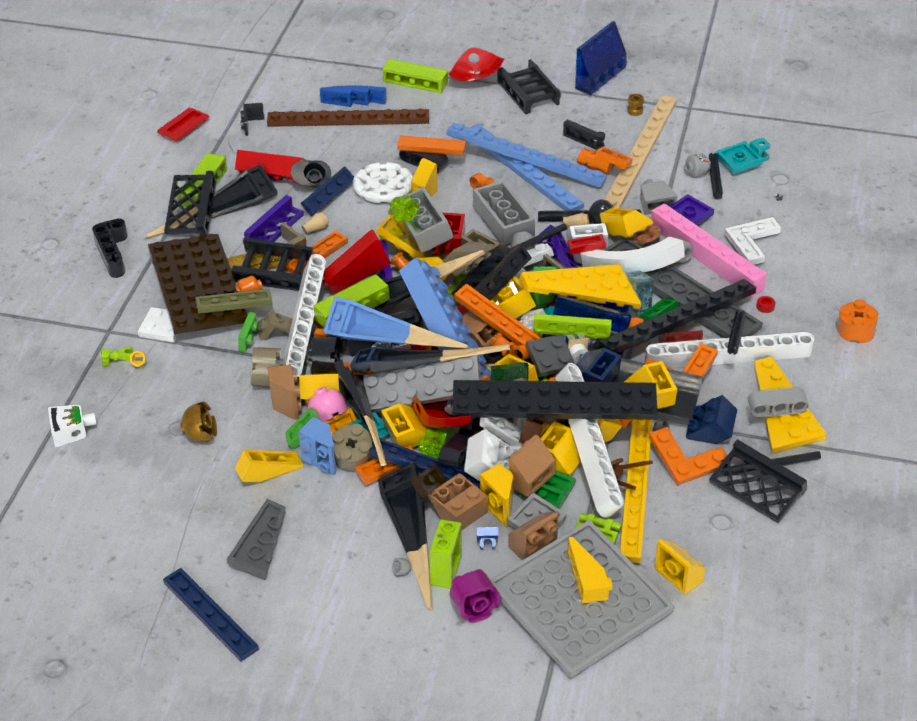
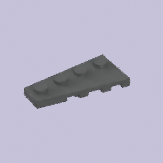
[227,499,286,580]

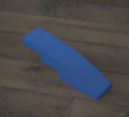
[319,85,387,107]

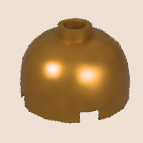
[180,401,217,442]

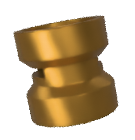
[627,93,644,116]

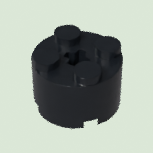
[308,337,343,375]

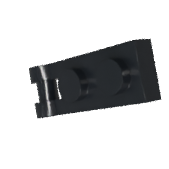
[563,119,605,150]

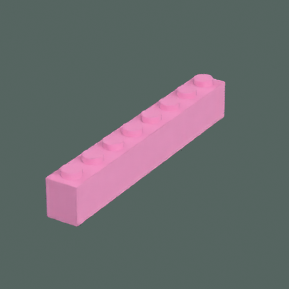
[650,203,767,298]

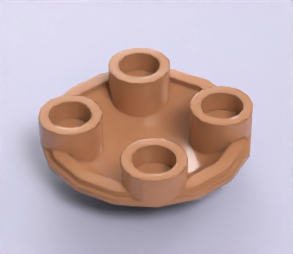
[628,226,661,244]

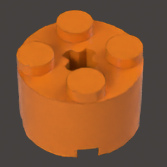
[838,299,878,343]

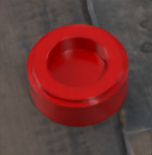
[756,296,776,313]

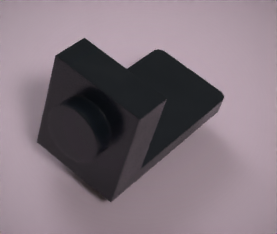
[240,103,264,136]

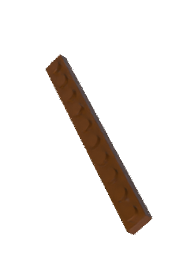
[267,109,429,127]

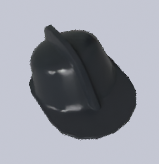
[291,160,331,187]

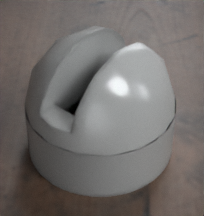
[392,558,411,575]

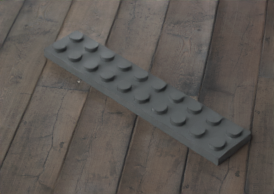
[604,237,763,338]

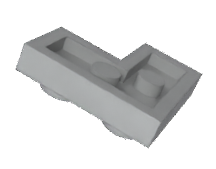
[507,493,567,529]

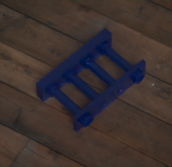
[553,293,632,332]

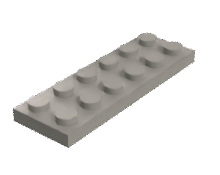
[363,355,481,413]

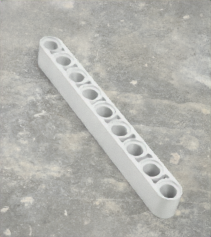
[282,254,326,380]
[645,332,814,368]
[555,363,624,518]

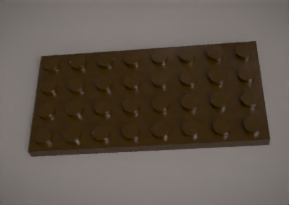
[148,234,247,335]

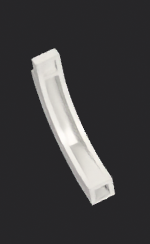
[573,236,685,274]

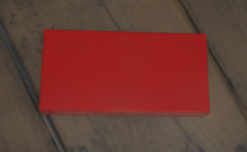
[567,234,606,255]

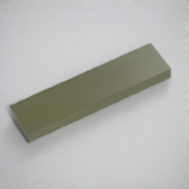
[195,289,272,314]

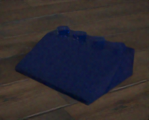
[575,21,627,95]

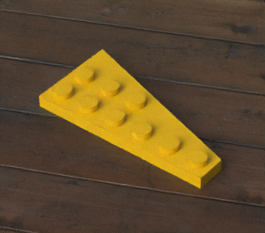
[519,264,642,309]
[754,356,827,454]

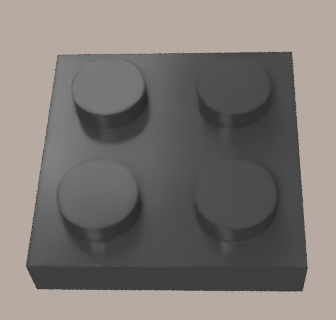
[525,334,576,377]

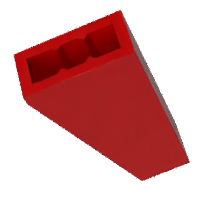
[322,229,391,295]

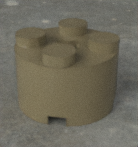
[251,347,281,386]
[332,423,373,472]

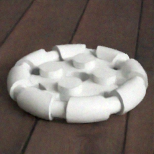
[353,162,413,203]

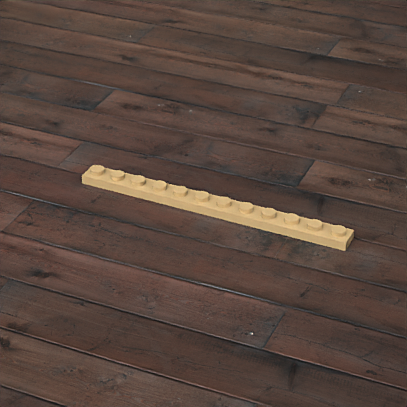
[605,95,677,208]

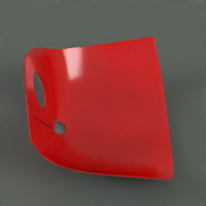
[448,47,504,82]
[411,395,471,428]

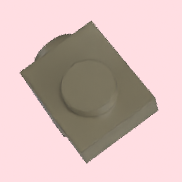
[280,222,307,261]
[257,310,293,340]

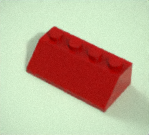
[234,150,305,182]

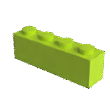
[382,59,448,94]
[178,153,227,207]
[313,274,390,328]

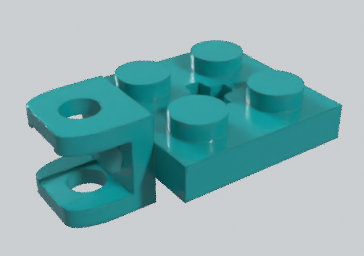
[716,138,770,175]

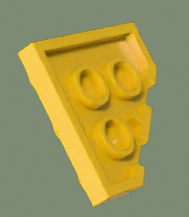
[376,214,427,259]

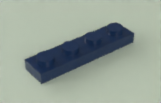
[300,166,354,217]

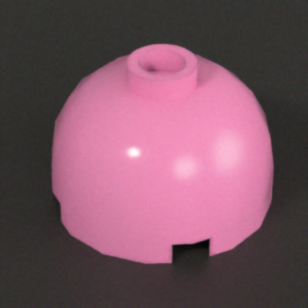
[307,387,348,421]

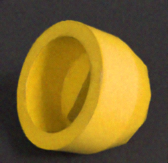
[130,351,146,366]

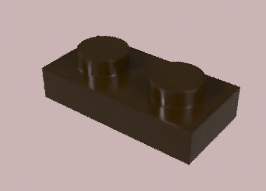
[410,464,447,498]

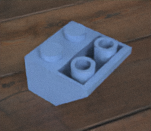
[298,417,336,475]

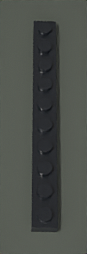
[599,279,756,354]

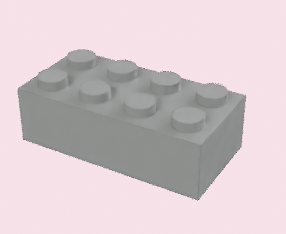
[473,180,535,245]
[392,186,454,253]

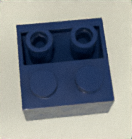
[576,348,622,382]
[686,395,738,444]

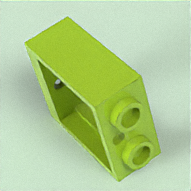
[429,519,462,589]

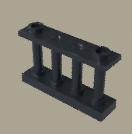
[497,59,561,114]
[231,238,314,291]
[451,244,532,305]

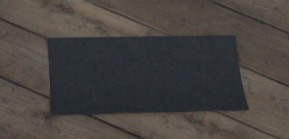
[611,358,703,420]

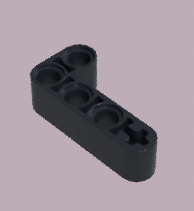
[92,218,128,278]

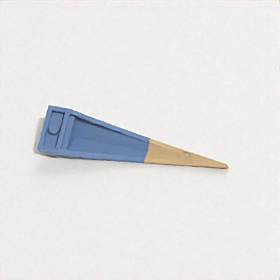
[323,297,470,349]

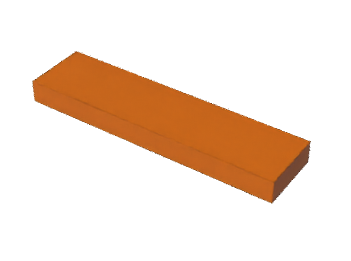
[397,135,466,155]
[285,231,348,275]

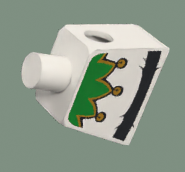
[48,405,97,447]

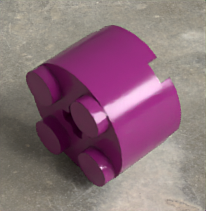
[449,569,501,622]

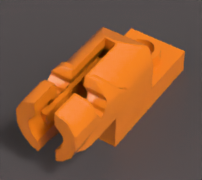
[577,146,633,174]

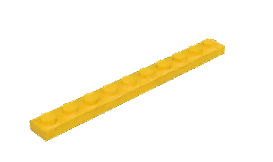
[620,420,652,563]

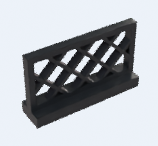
[164,171,217,236]
[709,439,807,523]

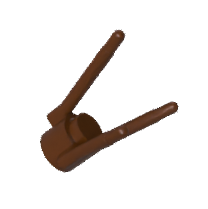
[611,458,653,490]

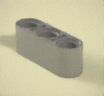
[748,387,809,417]

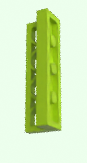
[533,314,612,339]

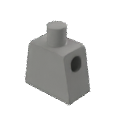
[640,179,677,215]

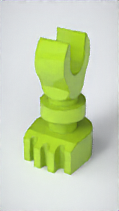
[101,347,133,367]

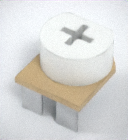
[566,333,589,364]

